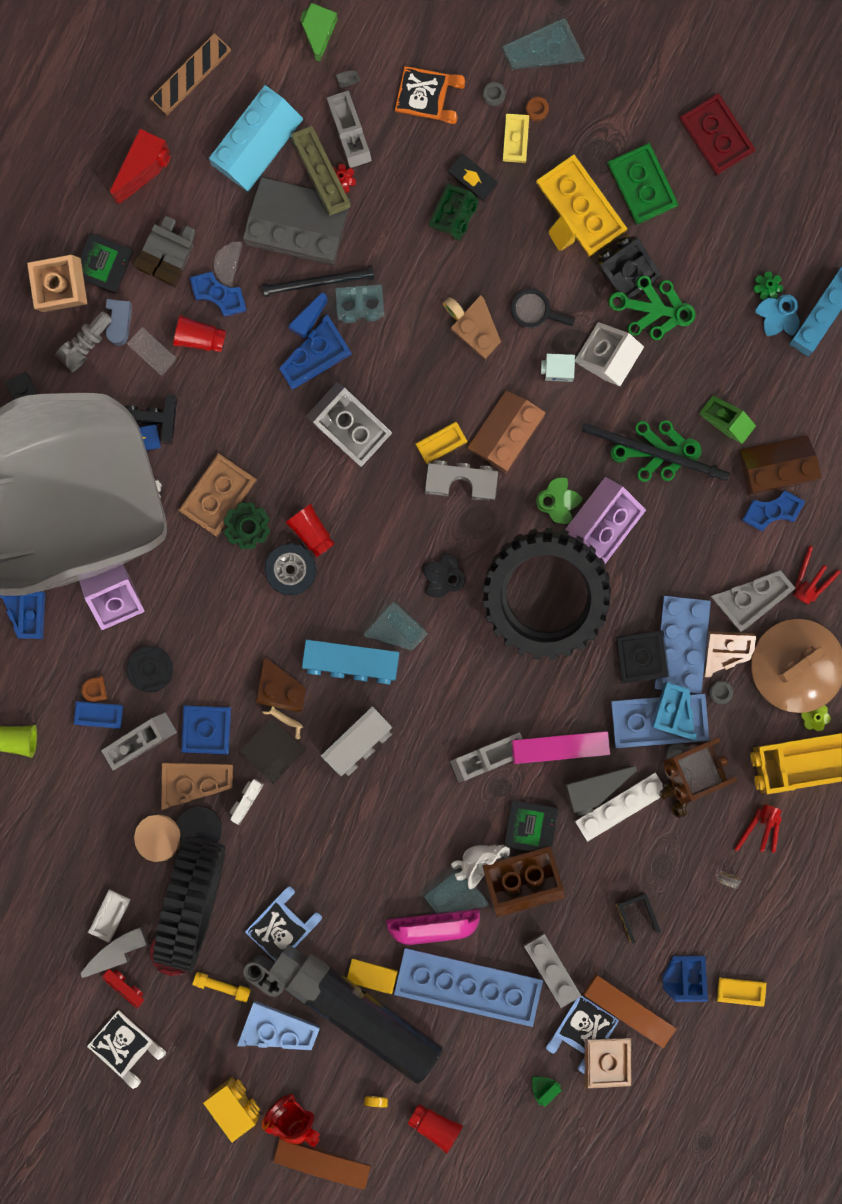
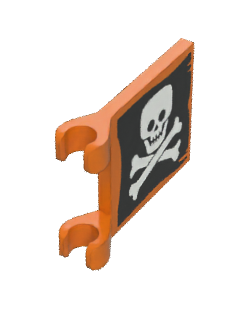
[395,66,465,124]

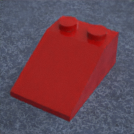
[110,129,171,204]

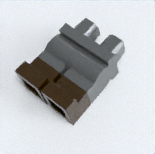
[133,216,196,288]

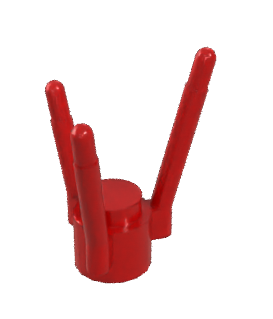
[793,546,841,605]
[734,804,782,853]

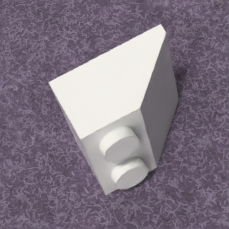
[575,322,644,386]

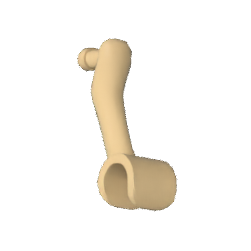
[262,706,303,739]

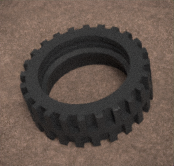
[482,528,611,660]

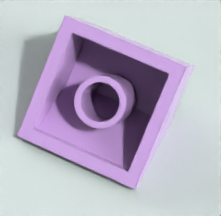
[79,564,145,630]

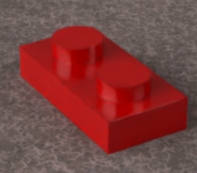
[102,969,144,1009]

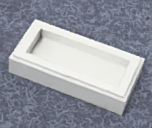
[88,889,131,943]

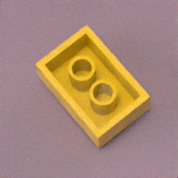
[203,1077,260,1142]

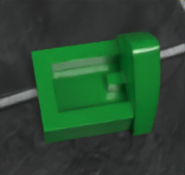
[532,1076,562,1107]

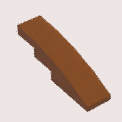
[583,974,676,1048]
[274,1139,371,1190]

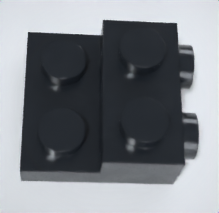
[595,235,662,299]

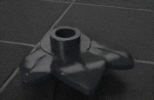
[422,553,466,598]

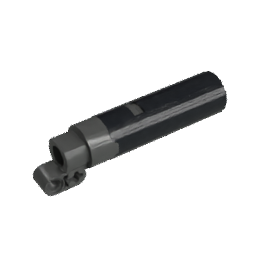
[243,944,443,1084]

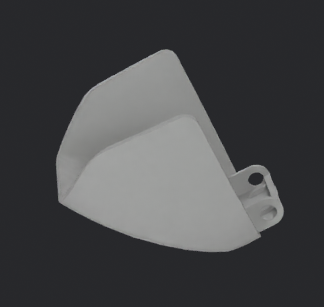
[0,393,167,596]

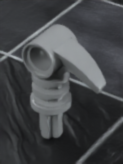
[55,312,112,372]

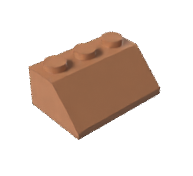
[467,391,546,474]

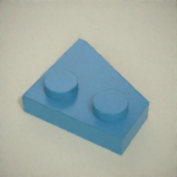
[651,682,697,741]

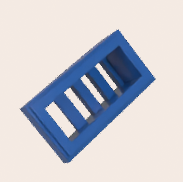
[288,293,328,339]

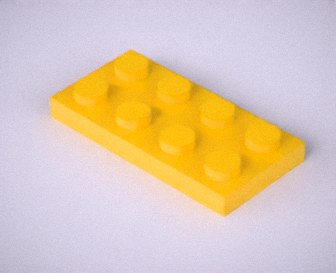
[536,155,628,257]

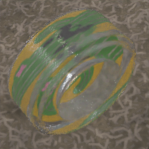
[717,872,742,889]

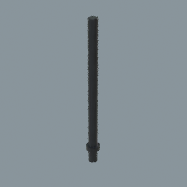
[581,423,730,481]

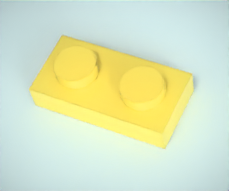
[503,114,529,163]

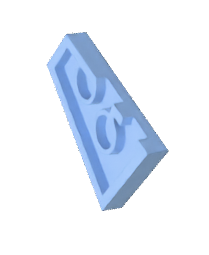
[237,1000,320,1050]

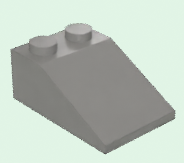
[306,382,392,467]

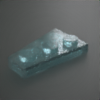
[502,18,585,70]

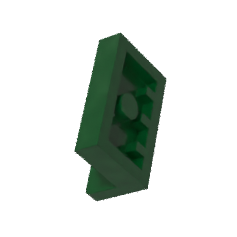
[428,184,479,241]

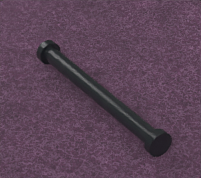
[262,265,374,297]

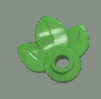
[536,478,583,524]

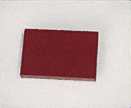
[679,93,756,176]

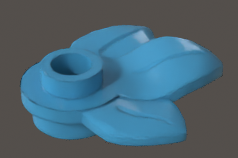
[755,294,800,336]

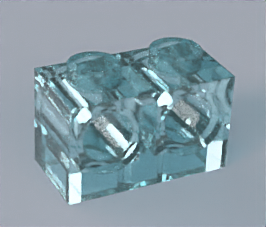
[336,285,384,323]

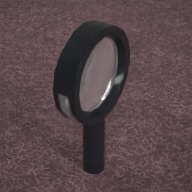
[511,289,575,329]

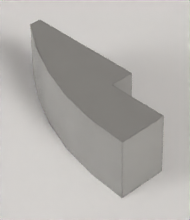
[327,91,372,168]
[450,732,522,783]
[81,926,149,978]

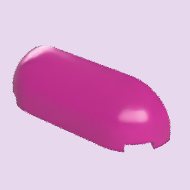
[386,909,480,945]

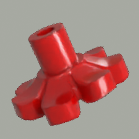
[333,164,356,193]

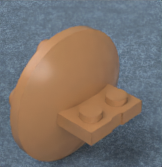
[751,619,842,713]

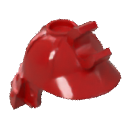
[262,1094,320,1147]

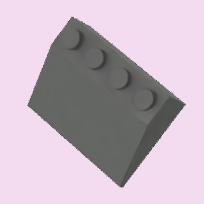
[243,177,351,266]

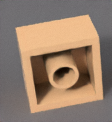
[27,255,87,312]

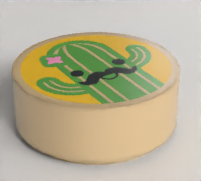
[443,297,464,320]

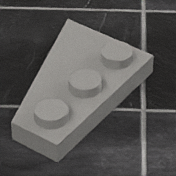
[711,570,795,633]

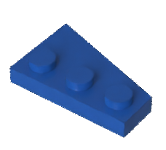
[279,314,352,390]

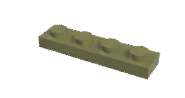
[291,126,351,216]

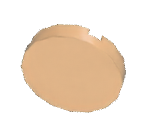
[134,815,181,862]

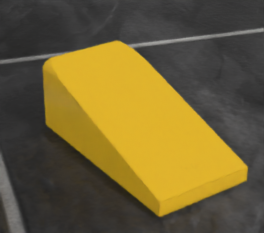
[549,213,577,251]
[347,959,398,994]

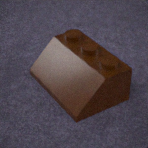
[739,435,822,496]
[482,846,565,917]

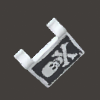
[87,1010,166,1089]

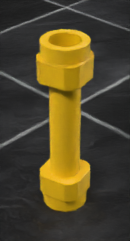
[193,972,251,1003]

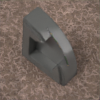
[336,70,361,89]

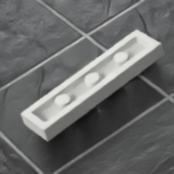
[575,773,663,842]

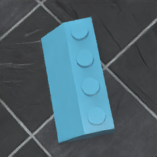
[209,85,303,192]

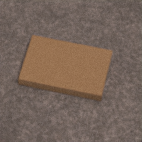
[178,453,257,537]

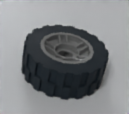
[264,543,317,596]

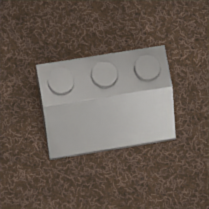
[321,706,392,776]

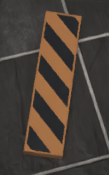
[150,33,231,116]

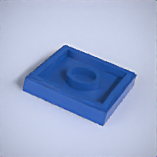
[181,705,231,754]

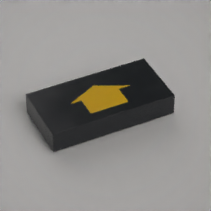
[448,153,498,202]

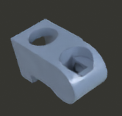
[106,299,132,346]

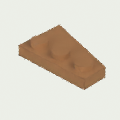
[161,762,233,810]

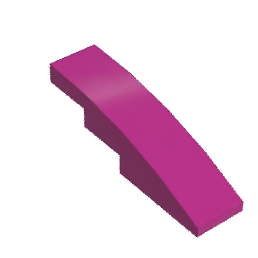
[511,731,610,764]

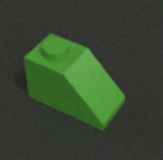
[300,3,338,62]
[699,396,756,444]

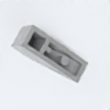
[101,712,177,770]

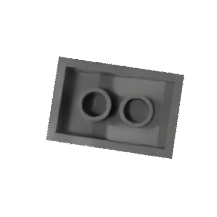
[564,766,637,816]

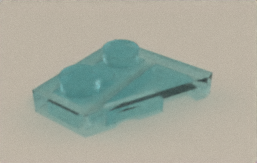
[364,601,429,651]
[424,868,489,914]

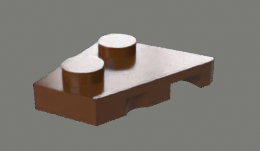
[255,658,306,713]

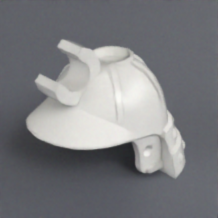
[451,845,510,889]

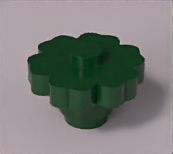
[223,502,270,549]

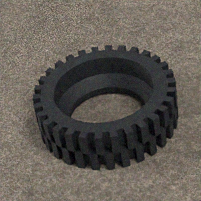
[153,836,226,972]

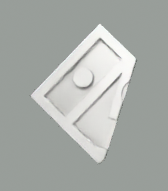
[230,779,264,825]

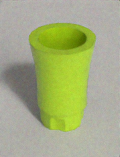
[0,725,37,758]

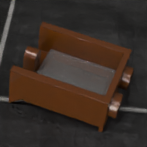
[663,737,737,805]

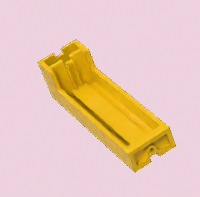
[750,733,842,794]

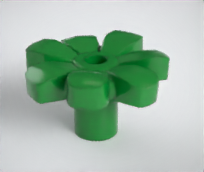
[753,272,783,301]

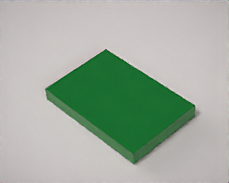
[607,143,679,225]

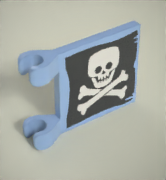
[245,886,322,962]
[546,996,619,1074]

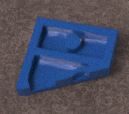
[0,592,45,639]

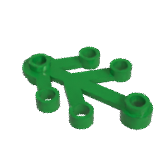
[608,276,695,340]
[610,420,701,482]

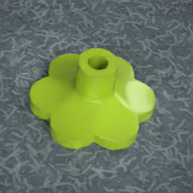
[801,705,830,731]

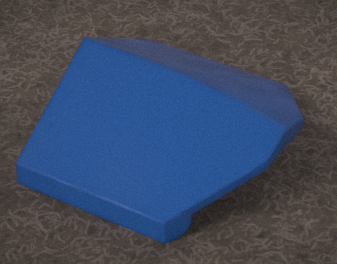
[662,956,708,1002]

